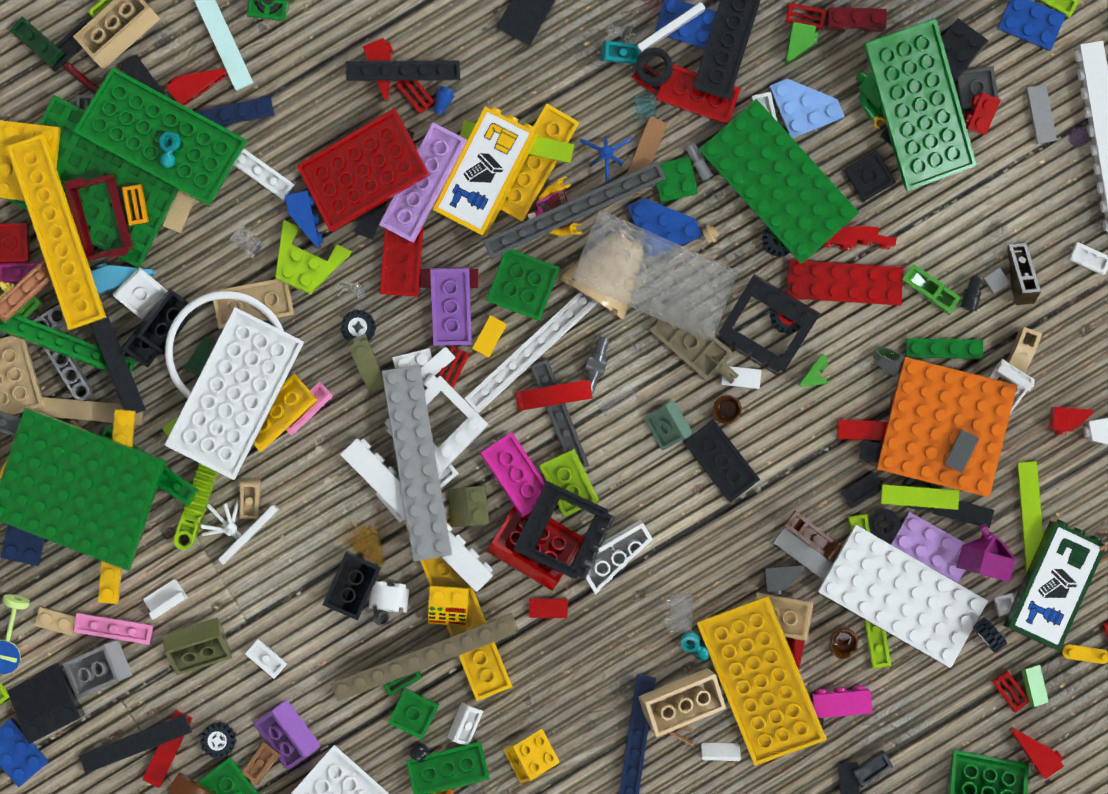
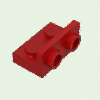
[964,91,1001,135]

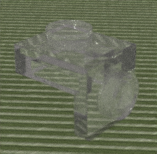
[230,225,264,258]

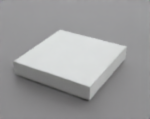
[113,267,167,319]

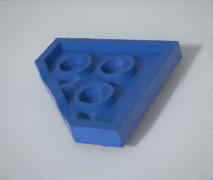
[627,198,702,259]

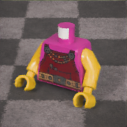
[527,177,582,237]

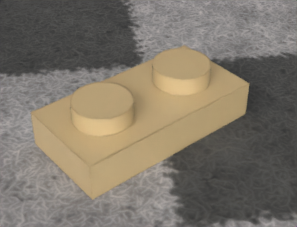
[35,607,76,636]

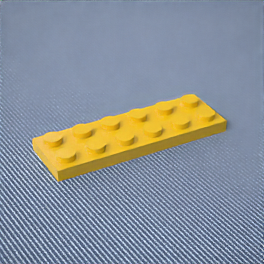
[500,103,580,222]

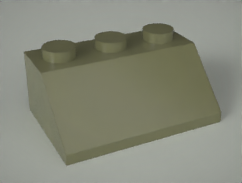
[162,618,232,675]

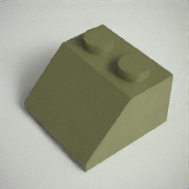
[448,485,490,527]

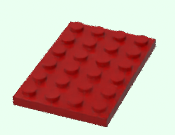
[297,108,430,232]

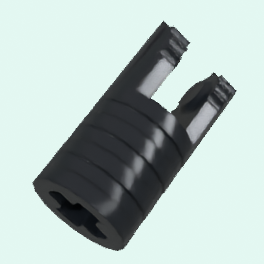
[960,275,981,312]

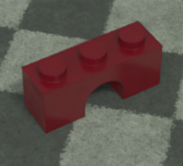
[826,7,887,32]

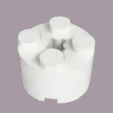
[368,581,409,613]

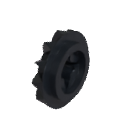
[869,509,900,540]

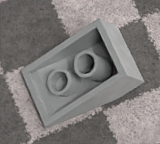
[63,640,133,699]

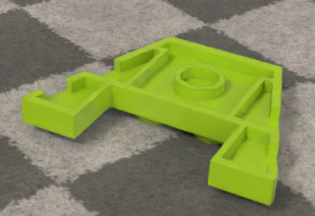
[276,220,352,295]

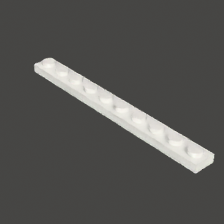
[464,292,598,413]

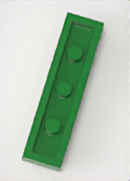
[905,338,983,359]

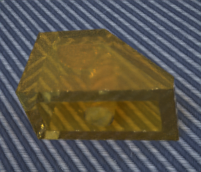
[351,525,385,567]

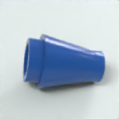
[433,85,455,115]

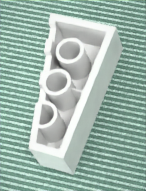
[584,519,652,595]

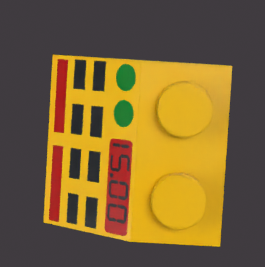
[428,585,469,626]

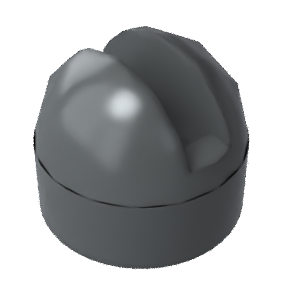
[373,610,389,626]

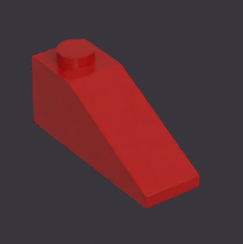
[362,38,394,102]
[166,68,228,106]
[1009,727,1064,779]

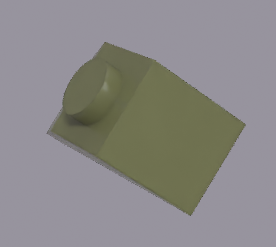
[348,334,384,393]

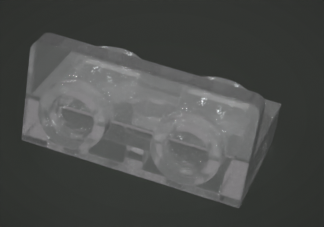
[665,593,693,633]

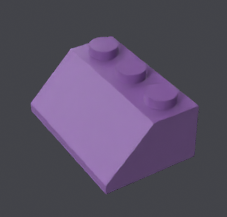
[253,700,321,770]

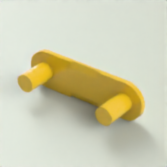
[1062,645,1108,664]

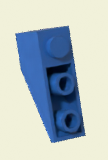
[285,190,324,249]

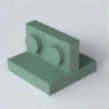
[643,400,693,451]

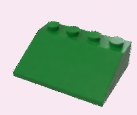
[945,750,1029,794]

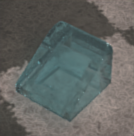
[634,93,656,119]

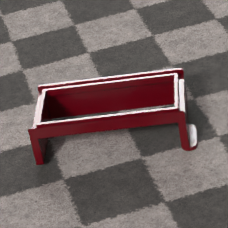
[64,175,134,261]

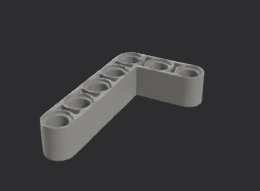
[34,304,93,400]

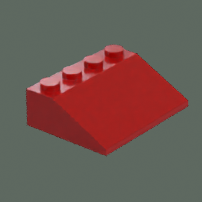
[487,506,583,591]

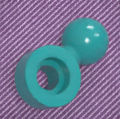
[159,132,180,168]
[680,632,710,661]

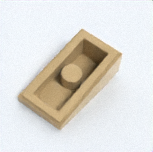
[239,478,261,520]

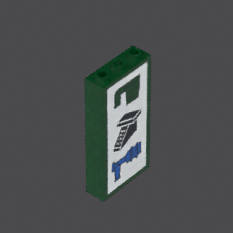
[1003,519,1105,651]

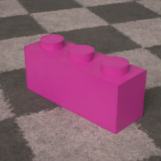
[811,685,873,718]

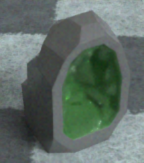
[872,347,904,377]

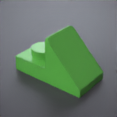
[798,354,829,387]

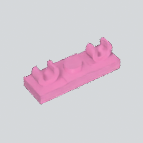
[286,382,333,436]

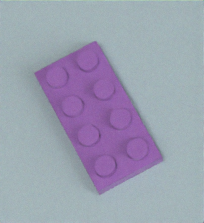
[430,267,472,346]

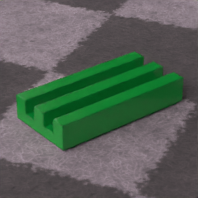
[383,671,423,696]

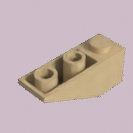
[1000,327,1042,384]

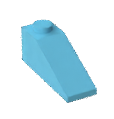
[91,263,156,294]

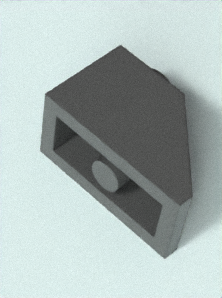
[764,564,804,595]

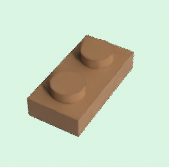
[242,742,281,785]

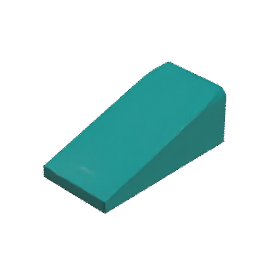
[600,41,640,64]

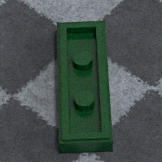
[10,16,65,67]

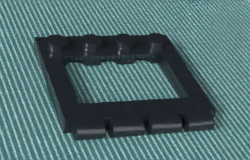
[718,274,820,375]
[513,481,615,580]

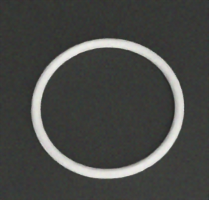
[165,291,284,399]

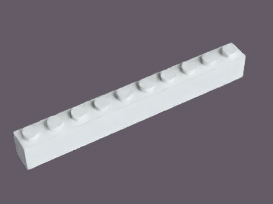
[1074,41,1108,234]
[341,438,494,592]

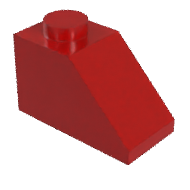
[1049,407,1093,435]

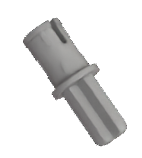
[686,143,713,181]

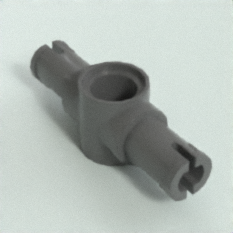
[585,336,609,394]

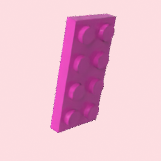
[479,432,545,517]

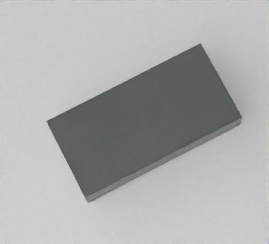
[944,430,979,473]

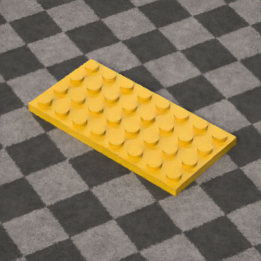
[697,596,826,766]

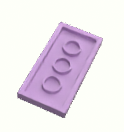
[890,512,966,583]

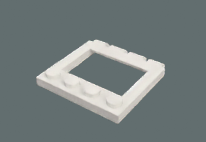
[384,374,489,475]

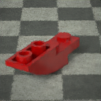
[823,226,897,251]

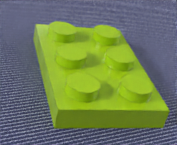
[539,449,599,517]

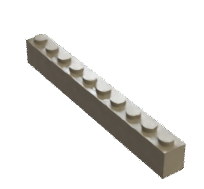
[331,613,519,702]

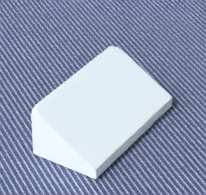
[447,702,483,745]
[701,743,741,761]

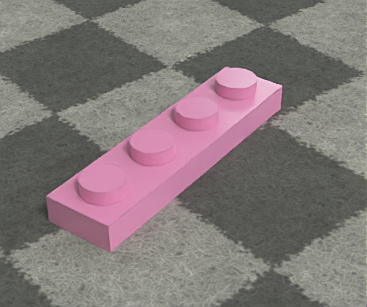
[74,613,154,645]

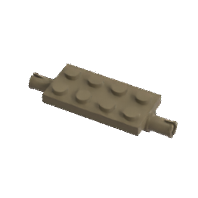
[644,299,739,384]

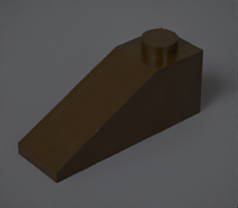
[1007,243,1041,305]

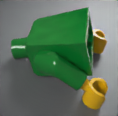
[856,70,886,129]

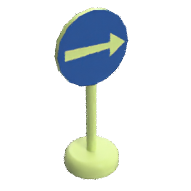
[0,594,30,674]

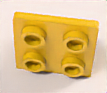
[503,729,559,784]

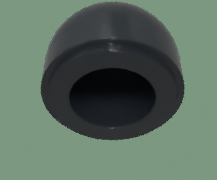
[410,743,430,763]

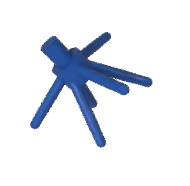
[580,136,632,184]

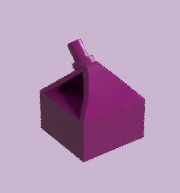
[956,524,1016,582]

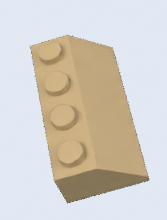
[73,0,160,70]
[638,668,726,738]

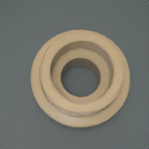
[702,224,719,243]

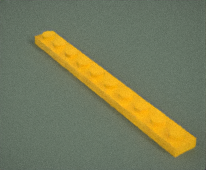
[98,409,136,604]

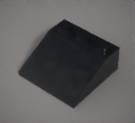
[8,664,85,744]

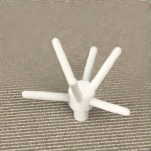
[201,499,242,540]

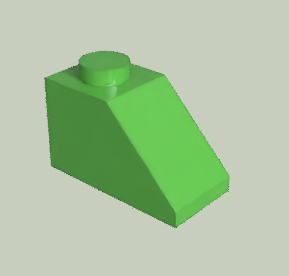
[785,22,818,64]

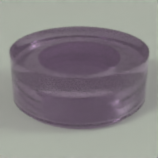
[1069,127,1089,147]

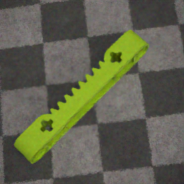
[174,463,218,550]

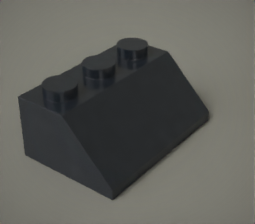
[323,551,381,621]

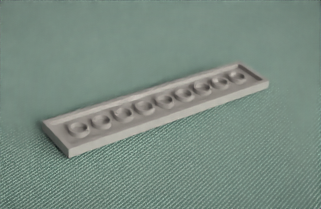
[381,365,452,562]

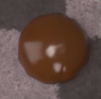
[712,395,742,424]
[829,628,858,659]

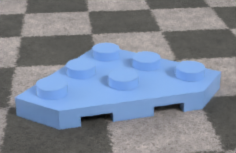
[769,79,845,139]

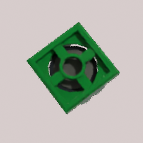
[247,0,290,22]

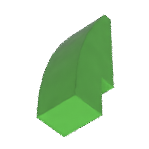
[902,264,961,315]

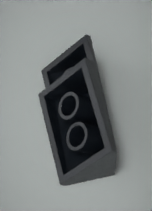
[121,289,197,367]

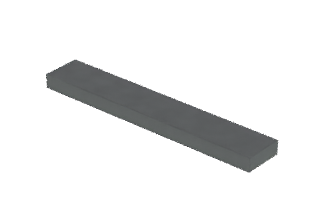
[530,358,589,468]

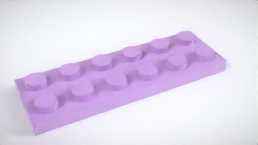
[379,123,467,243]

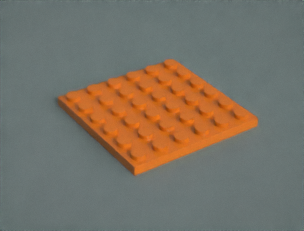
[876,357,1017,497]

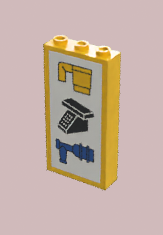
[432,106,539,237]

